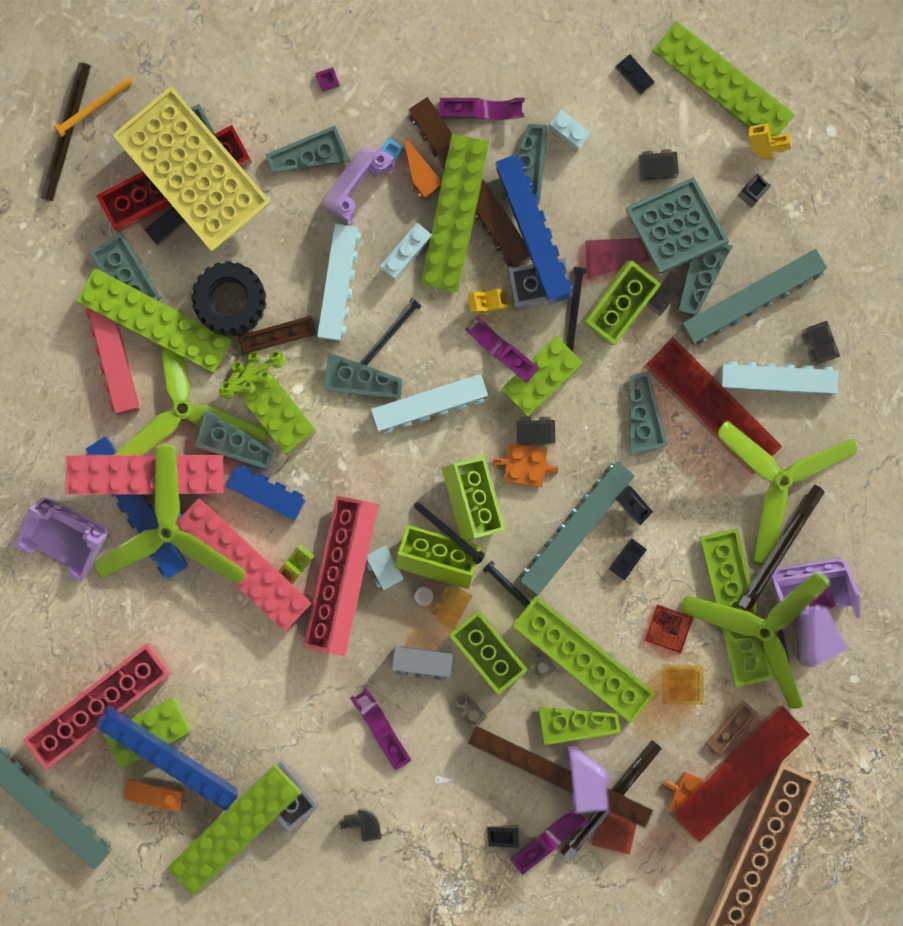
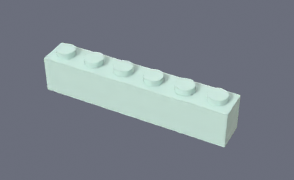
[317,224,361,342]
[720,361,838,395]
[371,374,488,434]

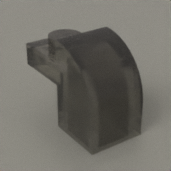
[340,808,382,842]

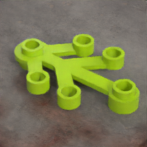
[219,351,287,399]

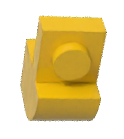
[749,124,792,160]
[467,289,510,314]

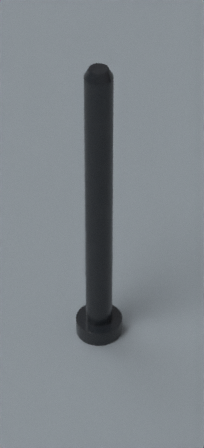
[566,267,587,352]
[360,298,422,365]
[414,502,485,564]
[482,560,530,608]

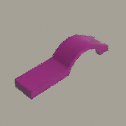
[439,98,525,121]
[465,316,539,383]
[350,687,412,771]
[510,807,590,875]

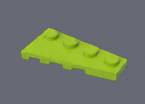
[538,707,621,745]

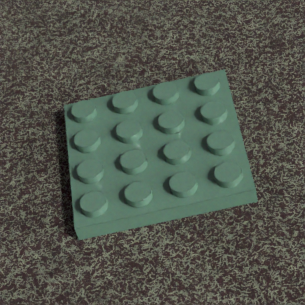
[625,177,729,274]

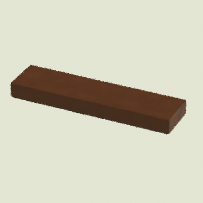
[238,316,317,355]

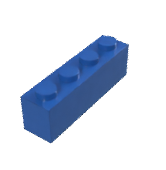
[226,465,306,521]

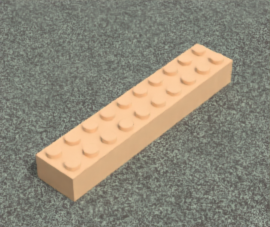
[706,762,817,926]

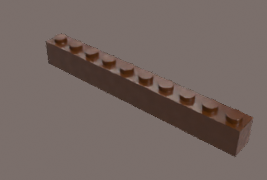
[408,97,531,268]
[468,726,654,828]

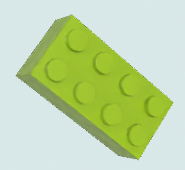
[580,260,661,345]
[501,335,583,418]
[238,370,317,455]
[441,456,505,541]
[394,525,481,589]
[449,610,528,695]
[103,697,193,769]

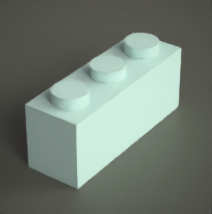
[380,223,432,281]

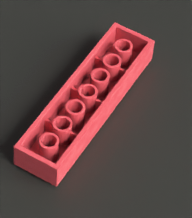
[65,455,223,495]
[303,496,379,656]
[176,498,313,632]
[22,643,173,770]

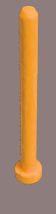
[54,78,133,137]

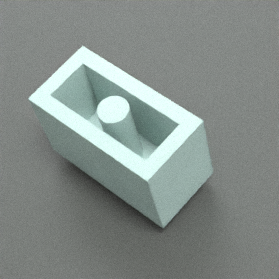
[548,109,591,152]
[366,545,404,590]

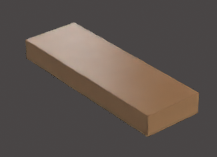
[705,701,758,757]

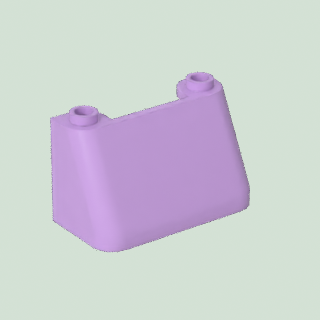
[323,147,395,226]
[14,497,109,581]
[797,605,848,667]

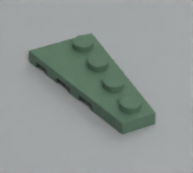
[502,124,548,201]
[265,126,350,173]
[678,244,733,316]
[324,352,403,398]
[630,371,668,455]
[195,409,274,469]

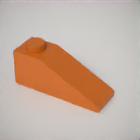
[404,139,442,201]
[124,779,185,811]

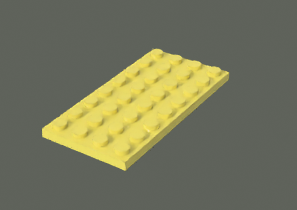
[113,86,271,252]

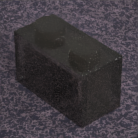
[637,149,679,181]
[645,272,685,316]
[801,321,840,366]
[516,417,555,445]

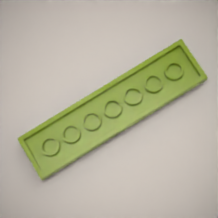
[652,21,795,137]
[421,134,490,293]
[76,268,232,374]
[700,528,774,687]
[512,596,656,723]
[167,764,302,896]

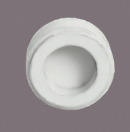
[414,587,433,606]

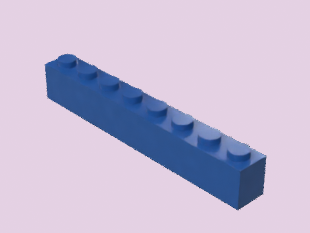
[495,154,573,305]
[86,437,189,579]
[97,705,238,811]

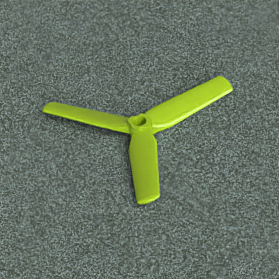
[114,346,267,455]
[718,421,857,565]
[94,444,245,584]
[682,572,830,709]

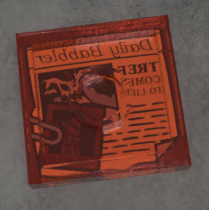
[644,604,694,654]
[592,812,637,855]

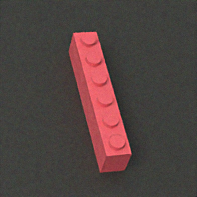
[85,308,140,415]

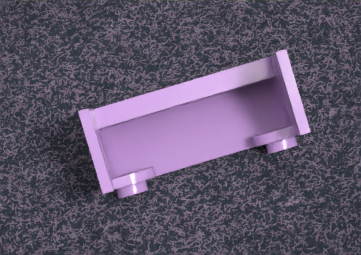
[771,559,860,630]
[567,746,609,812]

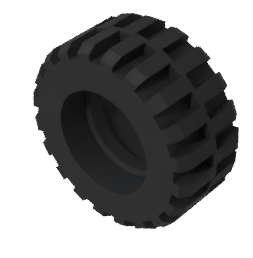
[191,261,267,337]

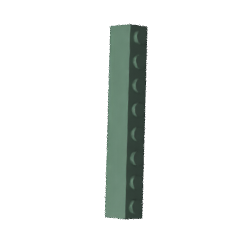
[681,249,827,345]
[519,461,635,595]
[0,747,113,869]

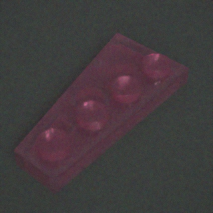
[585,238,652,279]

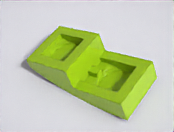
[279,544,315,584]

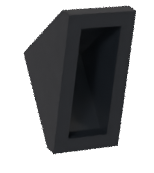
[738,174,771,208]
[488,825,520,848]

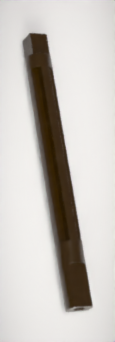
[41,62,91,201]
[738,485,825,612]
[560,740,662,861]

